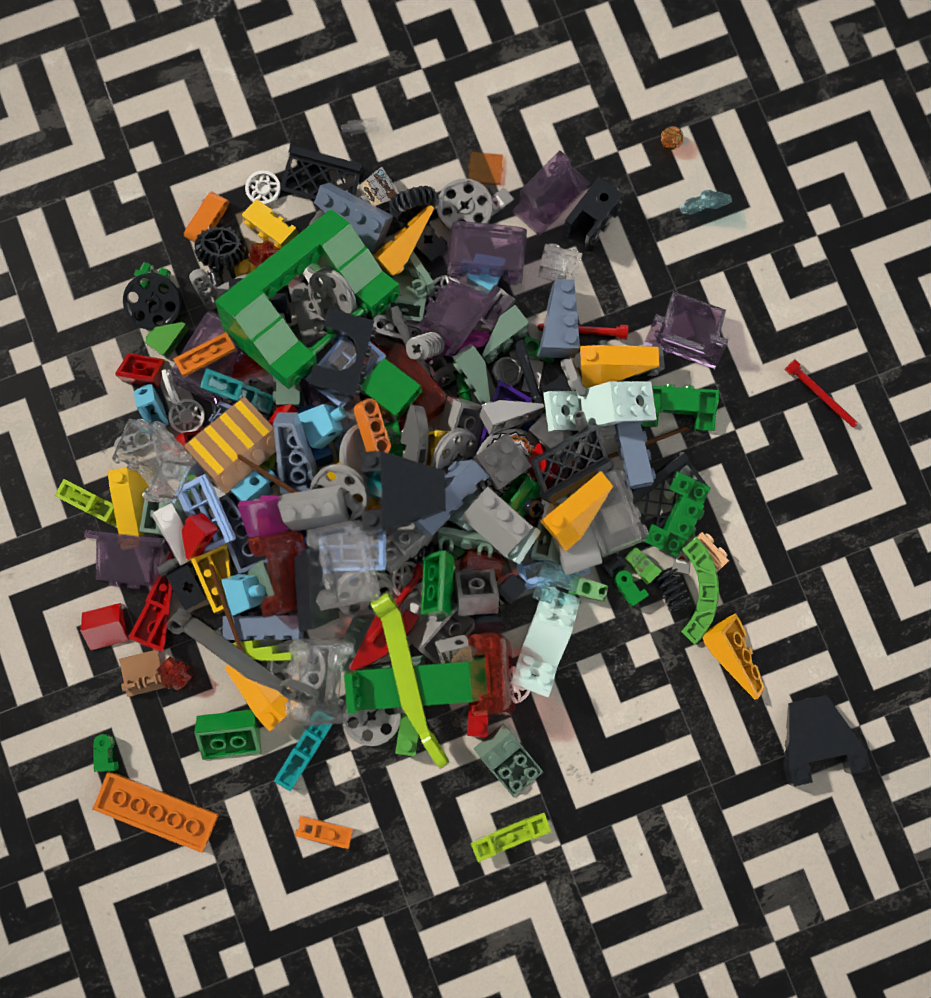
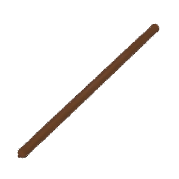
[607,426,689,459]
[237,454,297,493]
[209,564,245,653]

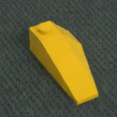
[108,467,154,550]

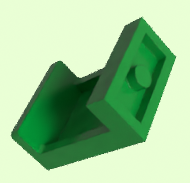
[360,358,422,421]

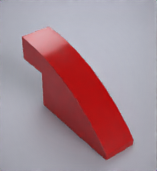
[349,609,420,670]

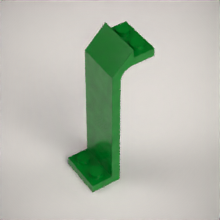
[344,656,495,714]

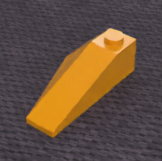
[372,205,434,276]
[580,345,659,389]
[540,471,613,552]
[702,614,765,699]
[224,665,300,731]

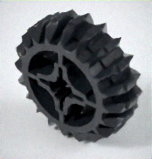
[389,186,439,222]
[194,225,246,271]

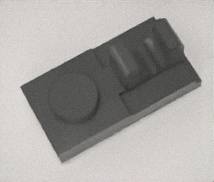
[479,288,516,330]

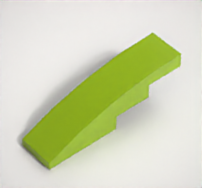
[54,479,117,527]
[231,640,298,661]

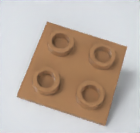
[119,650,166,697]

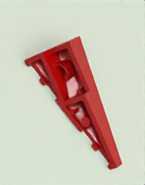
[129,550,175,653]

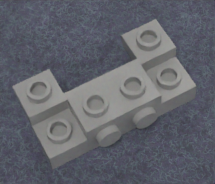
[363,521,447,573]

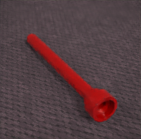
[537,323,628,340]
[784,359,858,427]
[367,563,424,644]

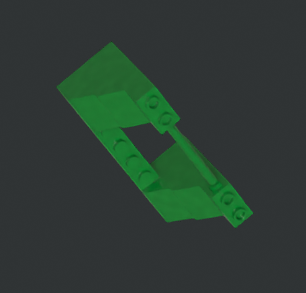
[215,209,400,390]

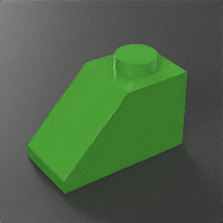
[145,322,189,359]
[395,713,419,756]

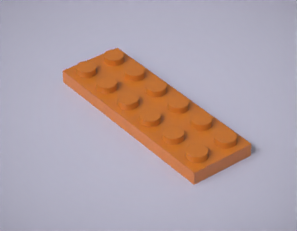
[92,771,219,853]

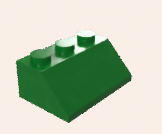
[421,551,455,617]
[194,710,261,760]

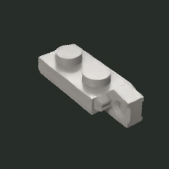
[560,355,586,396]

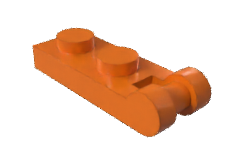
[295,815,354,849]

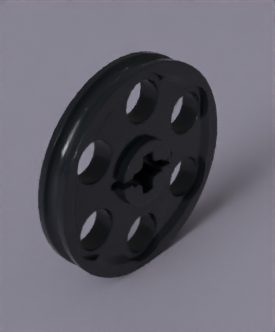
[123,273,181,330]

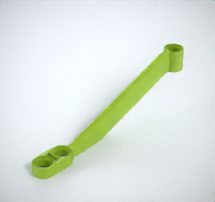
[371,592,450,769]

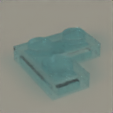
[679,190,732,215]
[532,560,582,604]

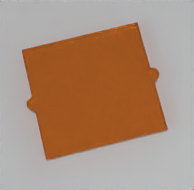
[468,152,504,185]

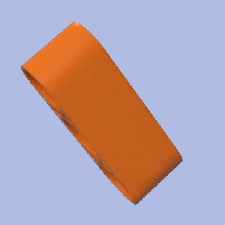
[184,191,229,242]
[354,399,391,453]

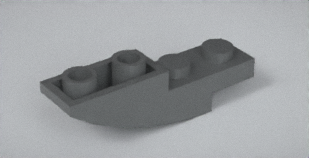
[400,405,429,464]

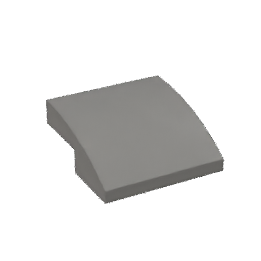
[553,525,602,576]

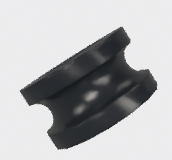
[524,498,543,518]

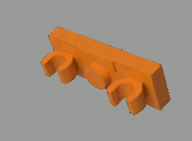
[173,332,236,377]

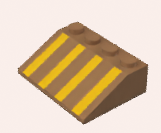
[184,396,276,493]

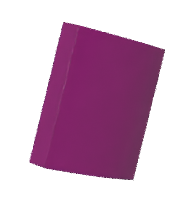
[237,496,289,537]

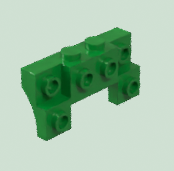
[641,384,719,431]
[643,471,711,557]

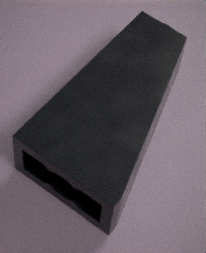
[293,548,340,632]

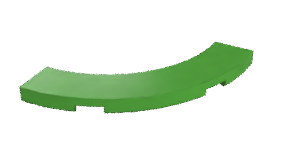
[681,536,719,645]

